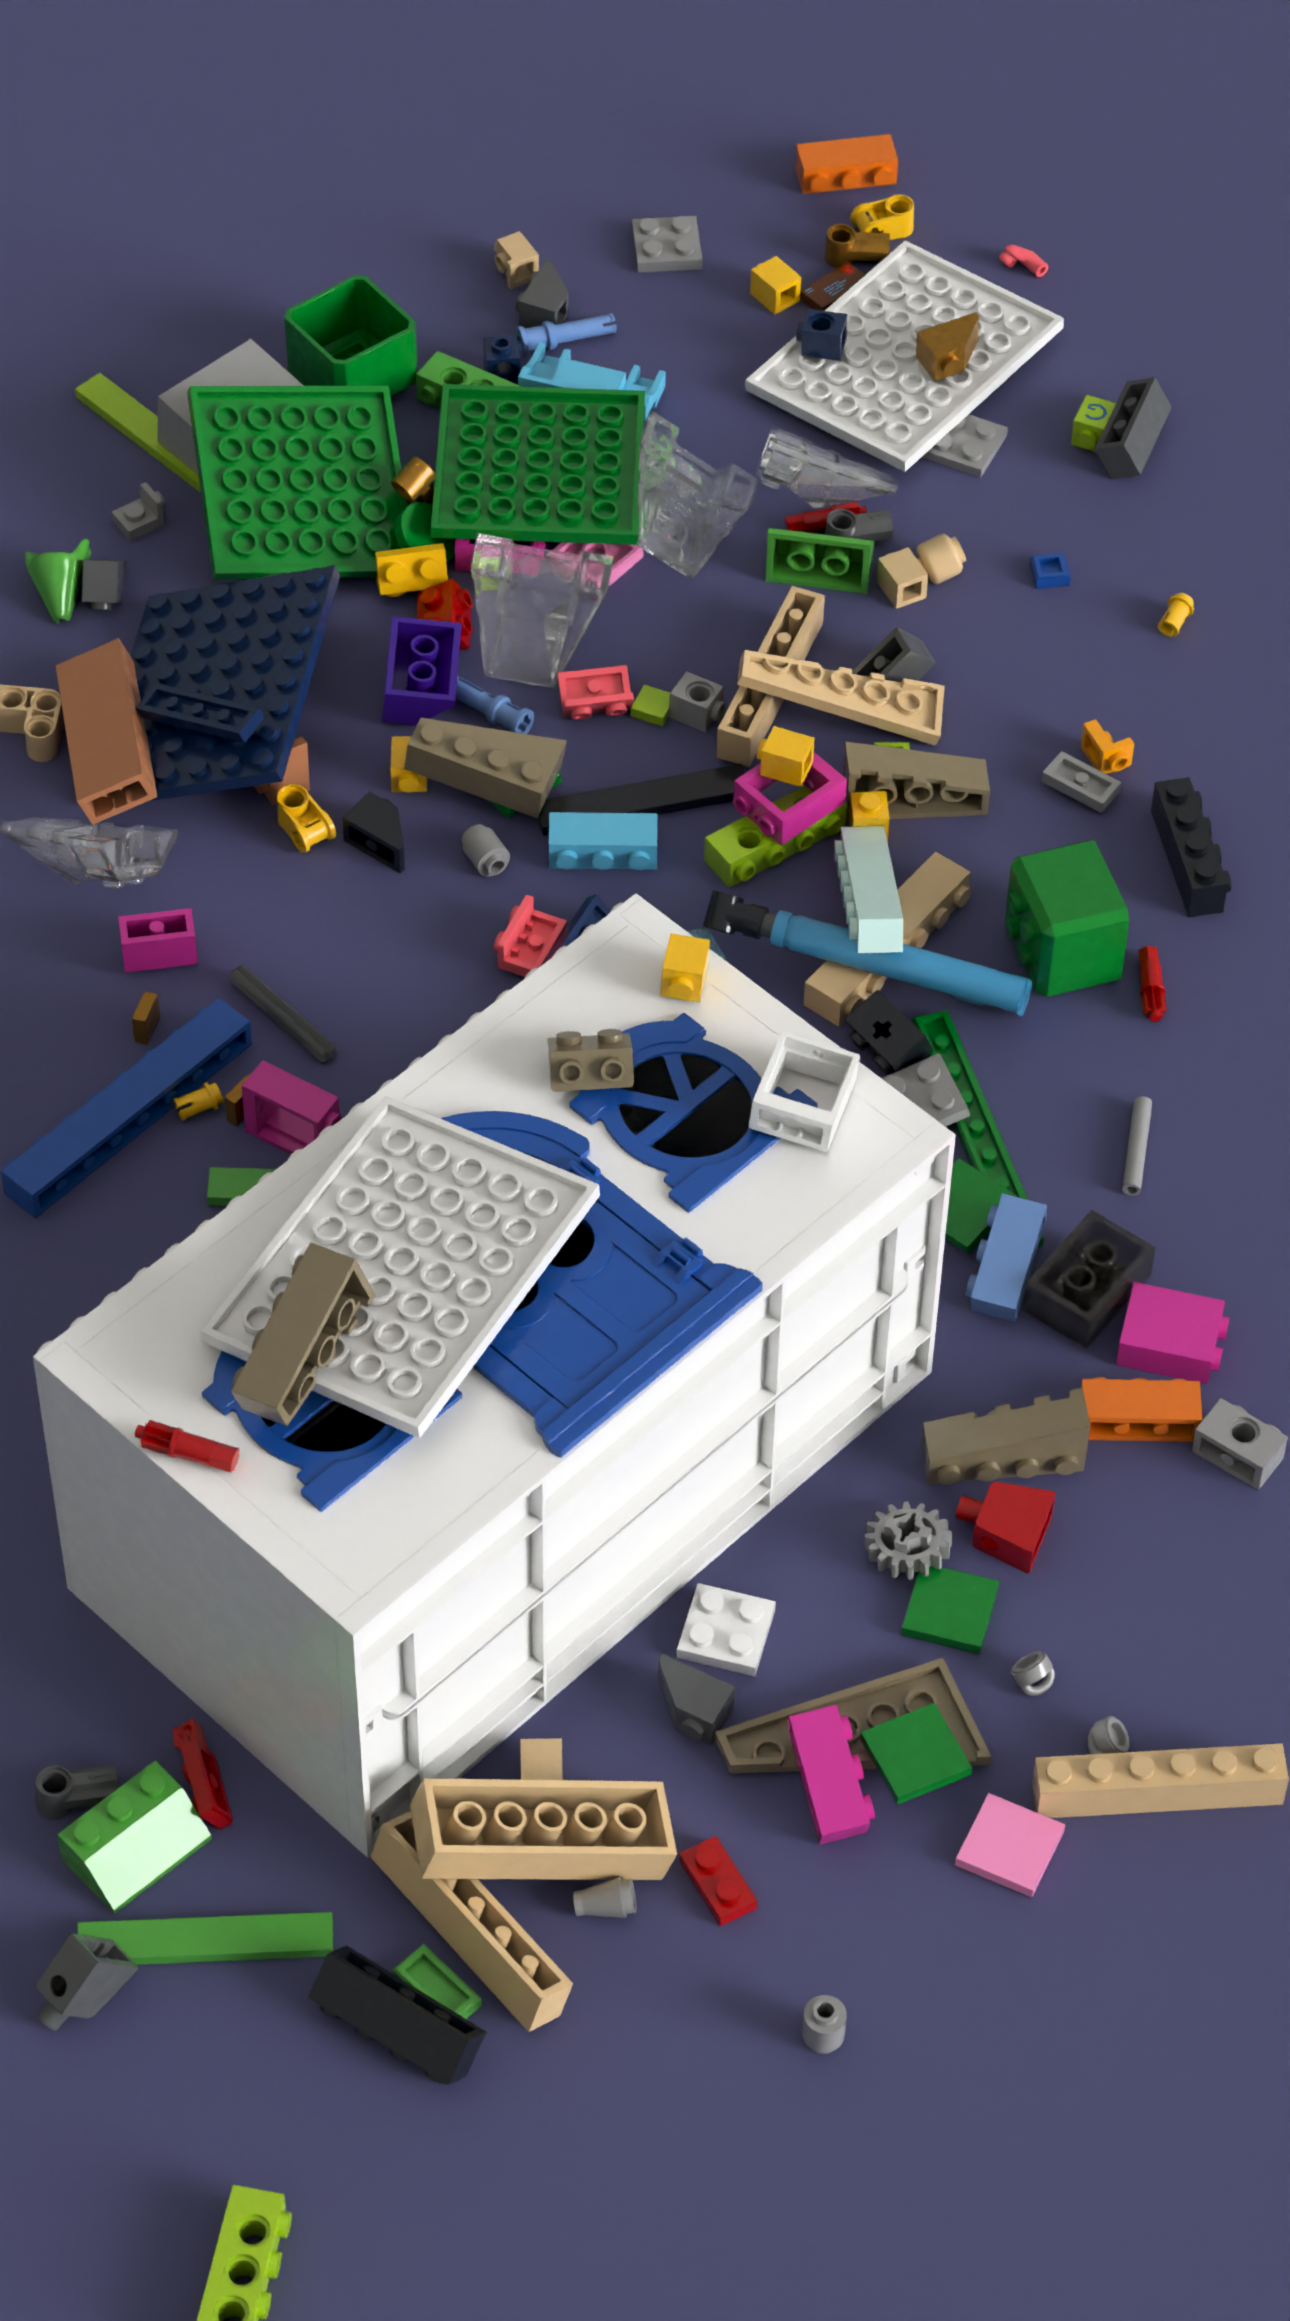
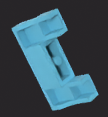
[518,342,666,421]

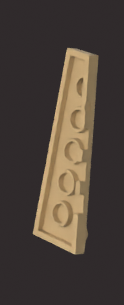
[737,650,945,746]

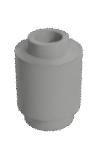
[462,824,510,877]
[802,1995,847,2054]

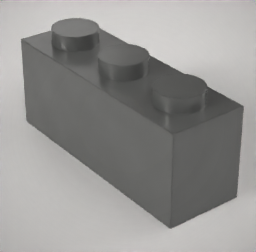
[1095,377,1172,479]

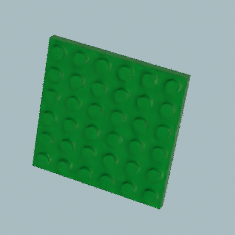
[431,384,645,545]
[187,386,407,580]

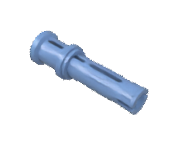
[515,313,617,356]
[455,675,534,734]

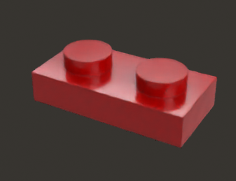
[679,1836,757,1926]

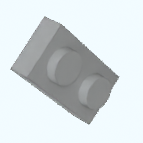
[1041,751,1122,813]

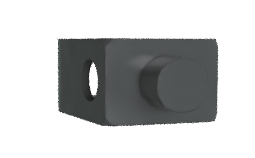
[37,1933,139,2031]

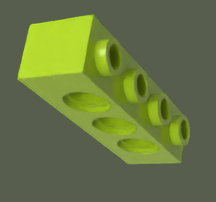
[704,786,847,888]
[197,2185,292,2321]

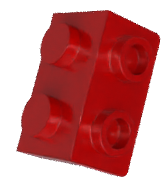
[417,578,473,650]

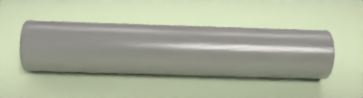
[1122,1096,1152,1196]

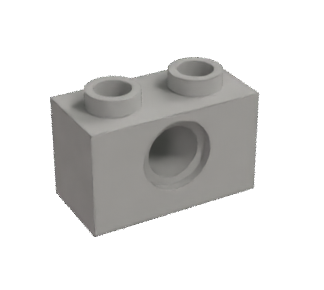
[1192,1398,1288,1490]

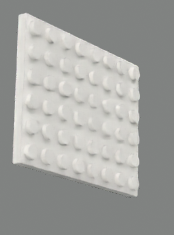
[745,240,1064,472]
[200,1096,600,1438]

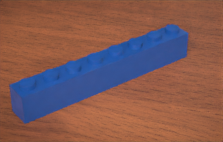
[1,998,252,1219]

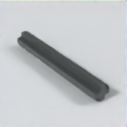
[230,965,337,1063]

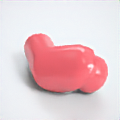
[999,244,1049,278]

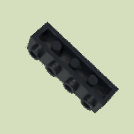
[1151,777,1231,918]
[308,1946,486,2085]

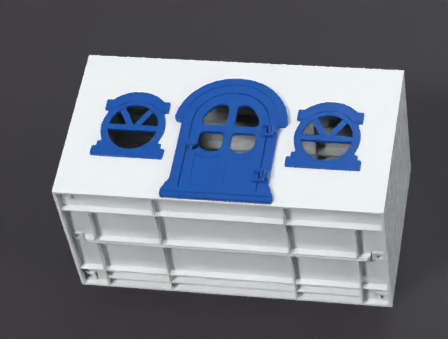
[33,893,956,1858]

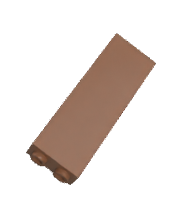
[55,638,157,825]

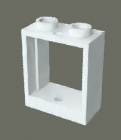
[748,1031,860,1152]

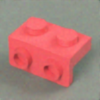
[557,665,634,720]
[494,894,567,977]

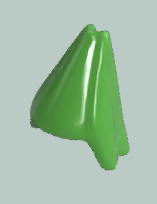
[25,539,92,624]

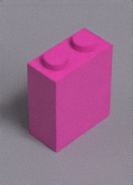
[1116,1282,1230,1385]

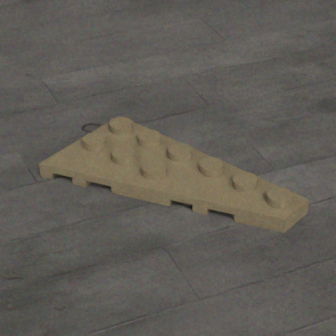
[715,1657,991,1773]

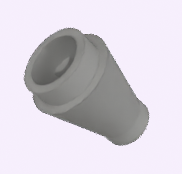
[573,1876,636,1918]

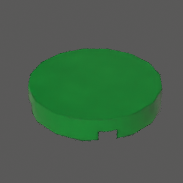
[394,502,455,562]

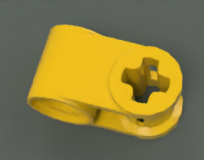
[850,194,914,240]
[277,784,336,854]

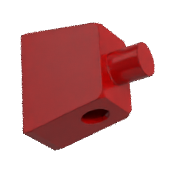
[955,1482,1056,1574]

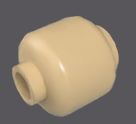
[916,533,966,585]

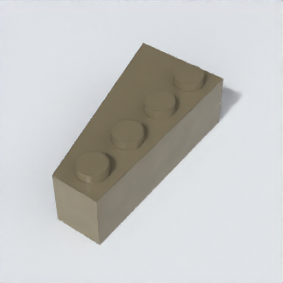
[404,718,567,819]
[843,741,990,821]
[231,1242,376,1426]
[921,1387,1090,1485]

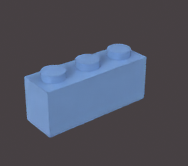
[965,1193,1047,1323]

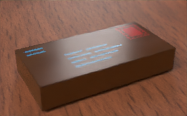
[800,261,866,311]

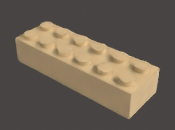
[410,1778,677,1880]

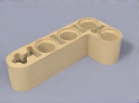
[0,684,65,762]

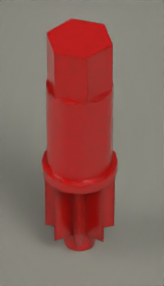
[784,501,867,533]
[1138,945,1167,1022]
[135,1420,240,1473]

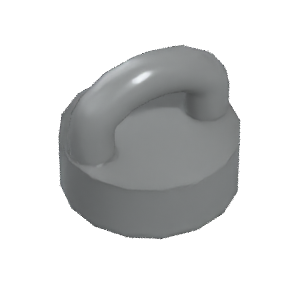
[1011,1651,1055,1696]
[1088,1716,1130,1754]

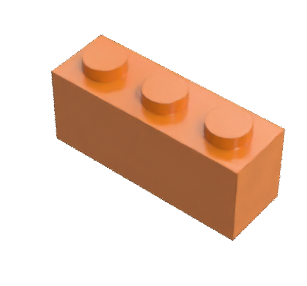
[795,134,898,194]
[1081,1377,1203,1442]

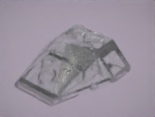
[637,412,759,579]
[756,426,898,509]
[471,533,614,688]
[0,816,178,888]

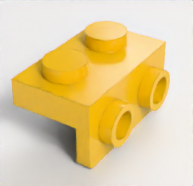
[375,543,448,597]

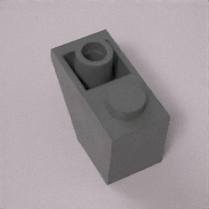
[516,260,568,328]

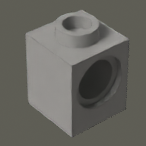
[669,671,726,733]

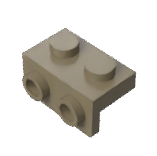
[547,1029,634,1092]

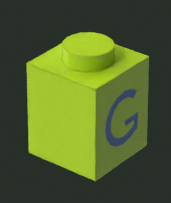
[1071,395,1116,452]

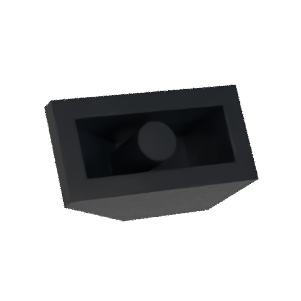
[342,791,405,873]

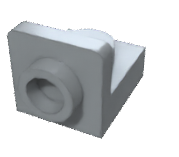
[111,482,166,541]

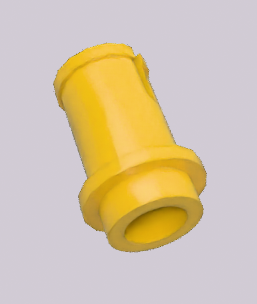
[1158,593,1194,637]
[173,1082,224,1121]

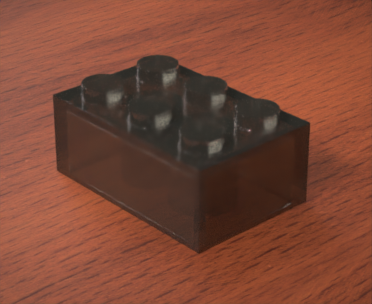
[1023,1210,1156,1349]

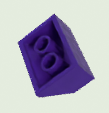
[382,616,462,726]

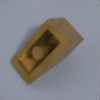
[916,312,979,381]

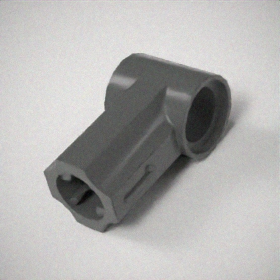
[824,509,894,541]
[35,1765,118,1819]

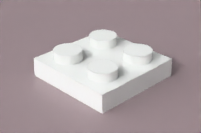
[677,1583,776,1677]

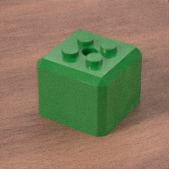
[284,275,418,396]
[1004,839,1129,997]

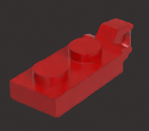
[172,1718,234,1830]

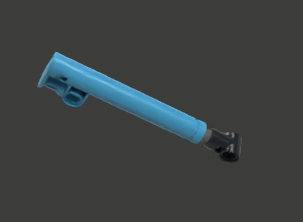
[703,890,1032,1017]

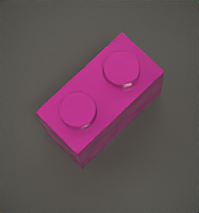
[118,908,198,973]

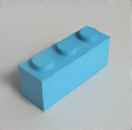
[549,812,657,870]

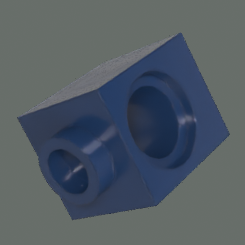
[796,309,847,361]
[483,335,520,385]

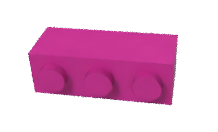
[787,1705,875,1845]

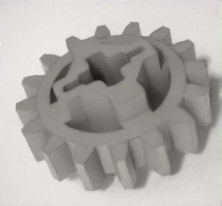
[865,1501,952,1580]

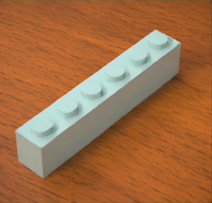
[834,826,903,953]

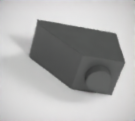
[82,559,126,610]
[852,627,936,682]
[658,1653,735,1745]

